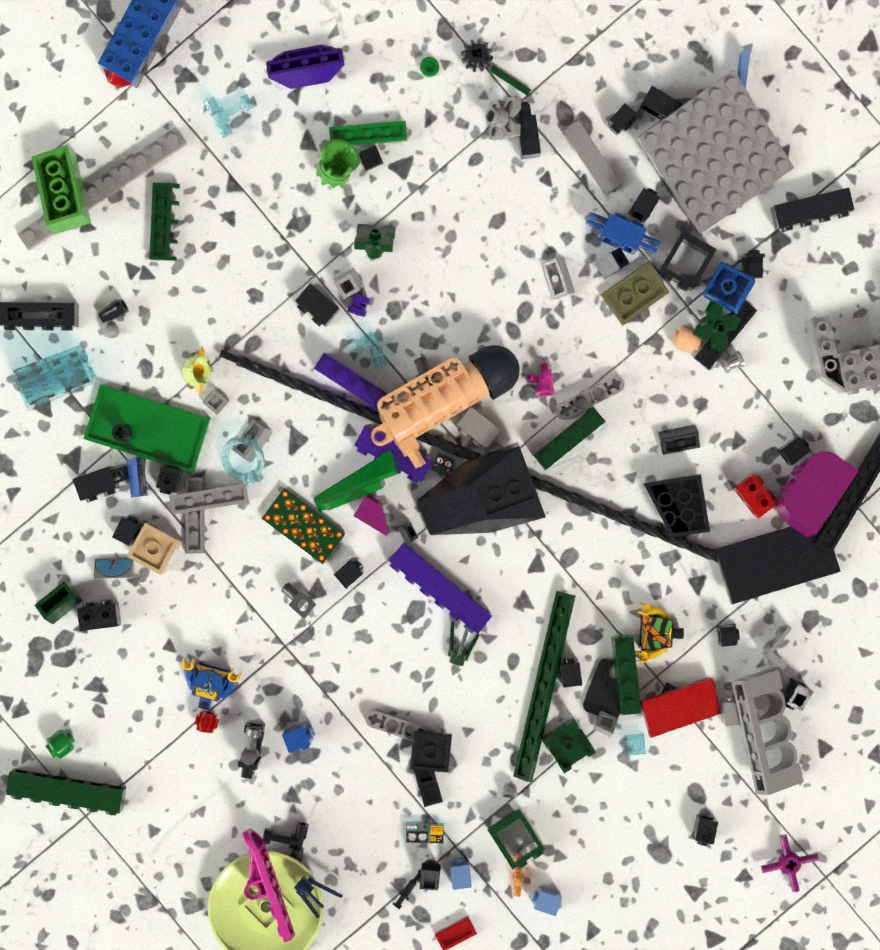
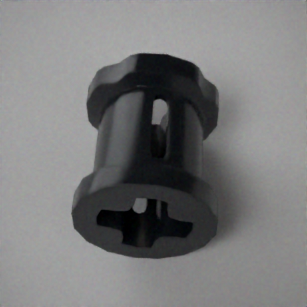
[112,424,133,442]

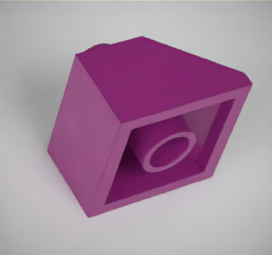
[353,494,390,536]

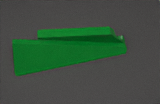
[314,450,400,512]

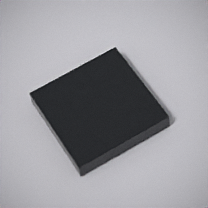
[410,730,452,773]

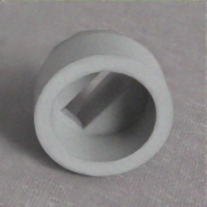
[104,322,119,338]
[502,783,517,798]

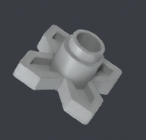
[485,96,521,141]

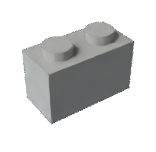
[457,407,501,449]

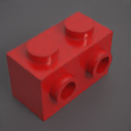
[732,474,777,518]

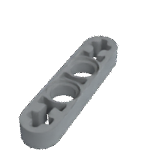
[556,376,625,420]
[365,709,436,741]

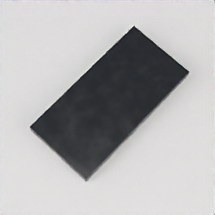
[714,522,841,605]

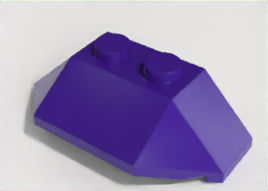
[266,44,345,89]

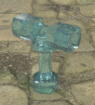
[204,94,254,138]

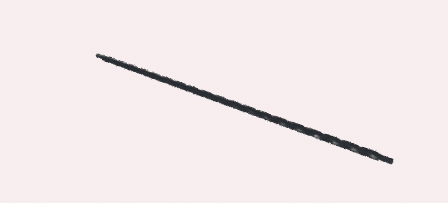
[219,350,718,563]

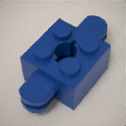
[585,212,661,255]

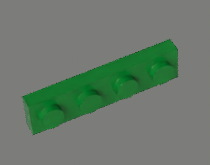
[329,121,407,146]

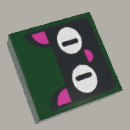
[431,452,455,476]

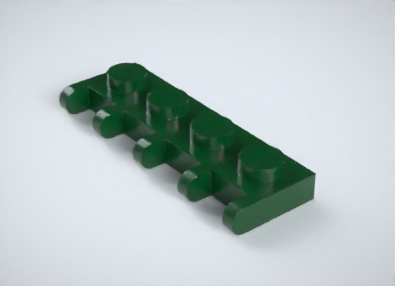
[149,182,180,261]

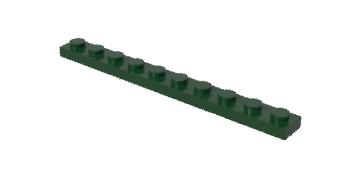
[513,591,576,782]

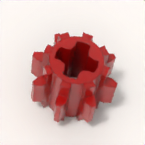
[194,710,219,733]

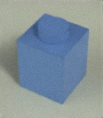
[450,858,472,890]
[531,886,562,916]

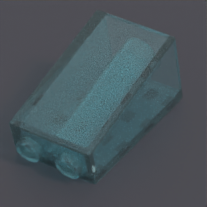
[13,345,96,411]

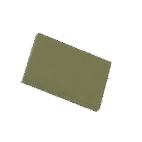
[600,261,670,326]

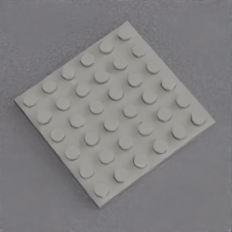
[637,70,794,234]

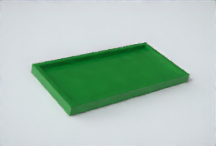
[83,384,211,473]

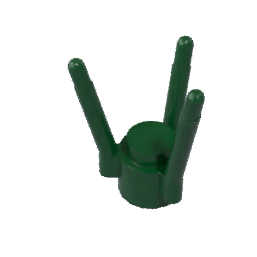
[448,621,480,666]

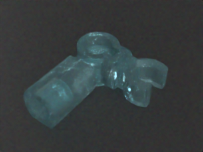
[348,332,387,369]

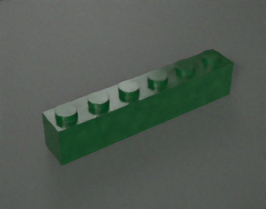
[6,769,127,815]

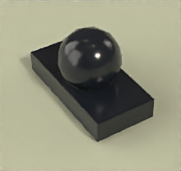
[419,859,441,891]

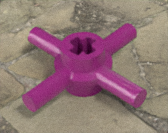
[760,834,819,892]

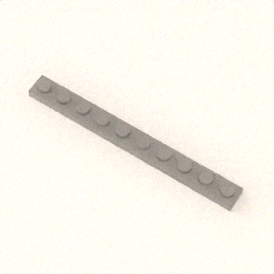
[17,127,187,251]

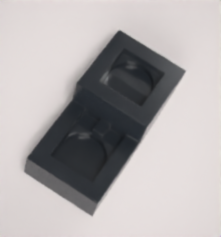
[414,769,443,807]

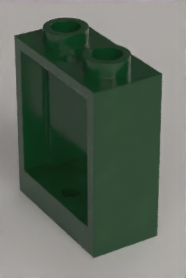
[488,808,545,870]

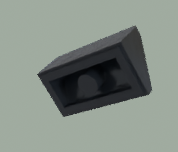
[658,425,700,455]

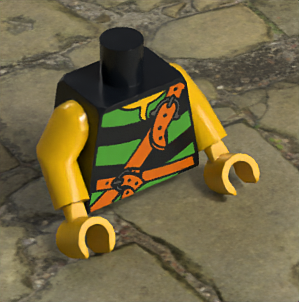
[635,602,684,663]

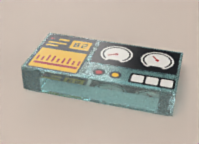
[406,822,444,844]

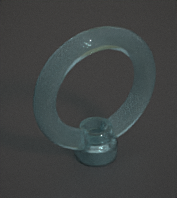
[221,436,265,486]

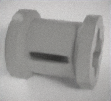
[720,350,745,373]

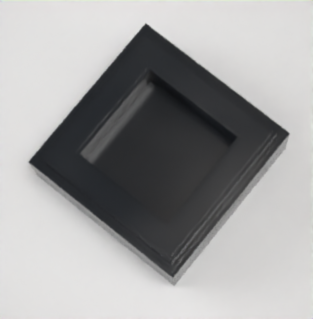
[359,145,384,171]
[398,521,418,545]

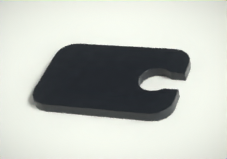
[583,658,620,718]

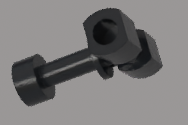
[263,822,309,862]

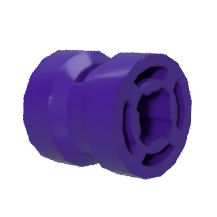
[347,293,371,317]

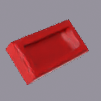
[435,916,477,950]

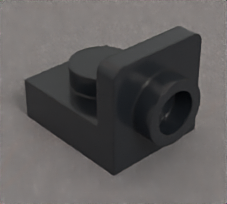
[742,250,765,279]

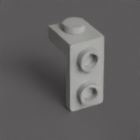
[762,624,792,670]

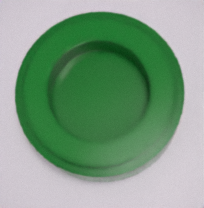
[420,57,439,78]

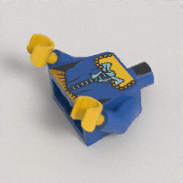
[182,657,242,710]

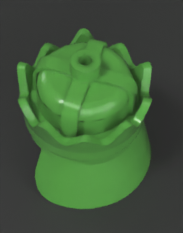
[315,139,360,189]

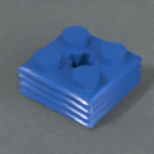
[703,262,755,314]

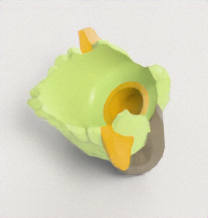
[182,346,213,395]

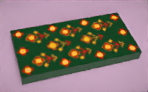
[261,488,346,564]

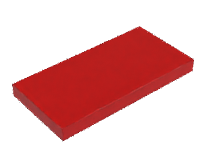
[640,677,721,738]

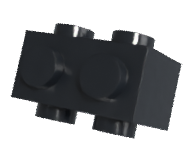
[77,599,122,631]

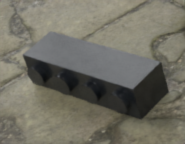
[770,187,855,232]

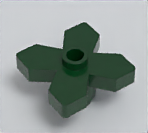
[354,224,396,259]
[693,301,741,353]

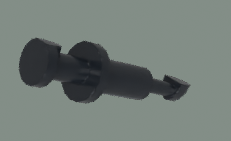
[392,869,421,910]

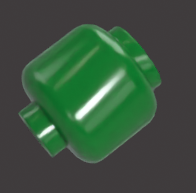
[45,730,75,759]

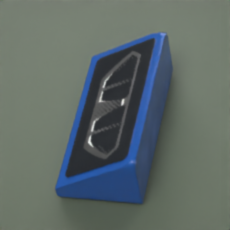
[127,458,148,497]

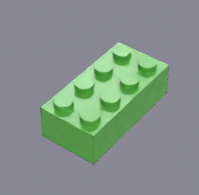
[31,145,91,234]

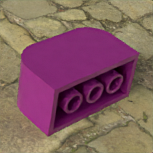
[776,451,859,537]

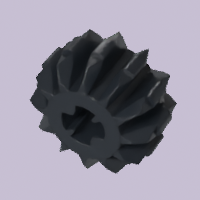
[461,39,493,72]

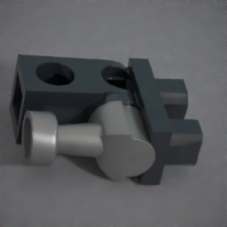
[238,722,266,779]

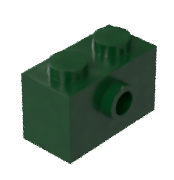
[34,581,83,624]

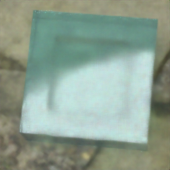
[624,734,646,756]

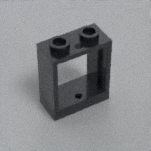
[658,230,717,292]

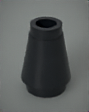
[98,298,129,323]

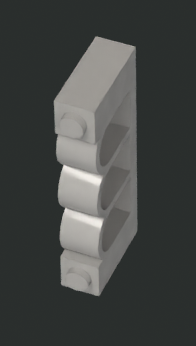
[731,669,803,795]

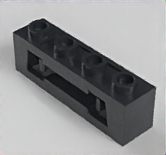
[0,302,79,331]

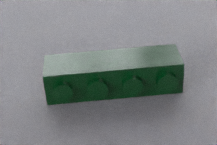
[532,407,606,470]
[611,634,641,715]

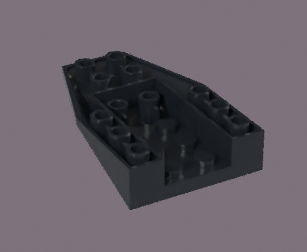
[417,442,546,535]

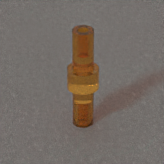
[512,857,524,897]

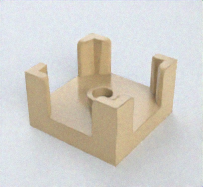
[127,522,182,575]

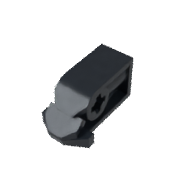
[639,86,683,120]

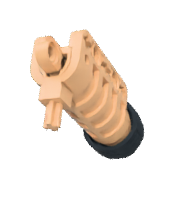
[371,345,520,468]

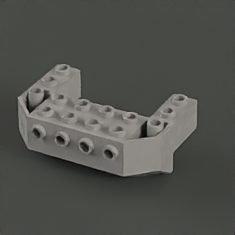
[805,316,880,395]

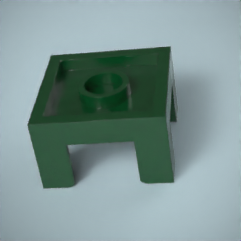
[542,717,596,774]

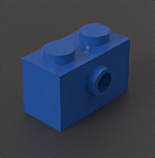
[282,721,315,753]

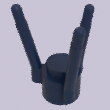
[294,876,343,918]

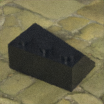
[643,474,710,538]

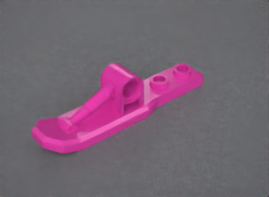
[242,828,295,943]

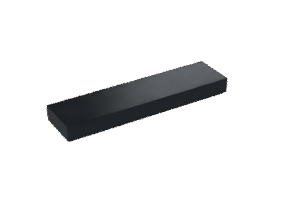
[693,301,758,370]

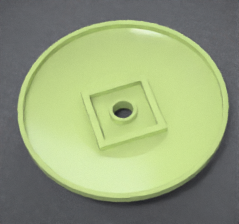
[208,851,323,950]

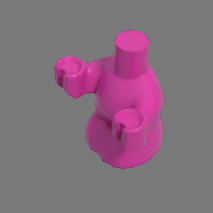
[527,363,555,396]

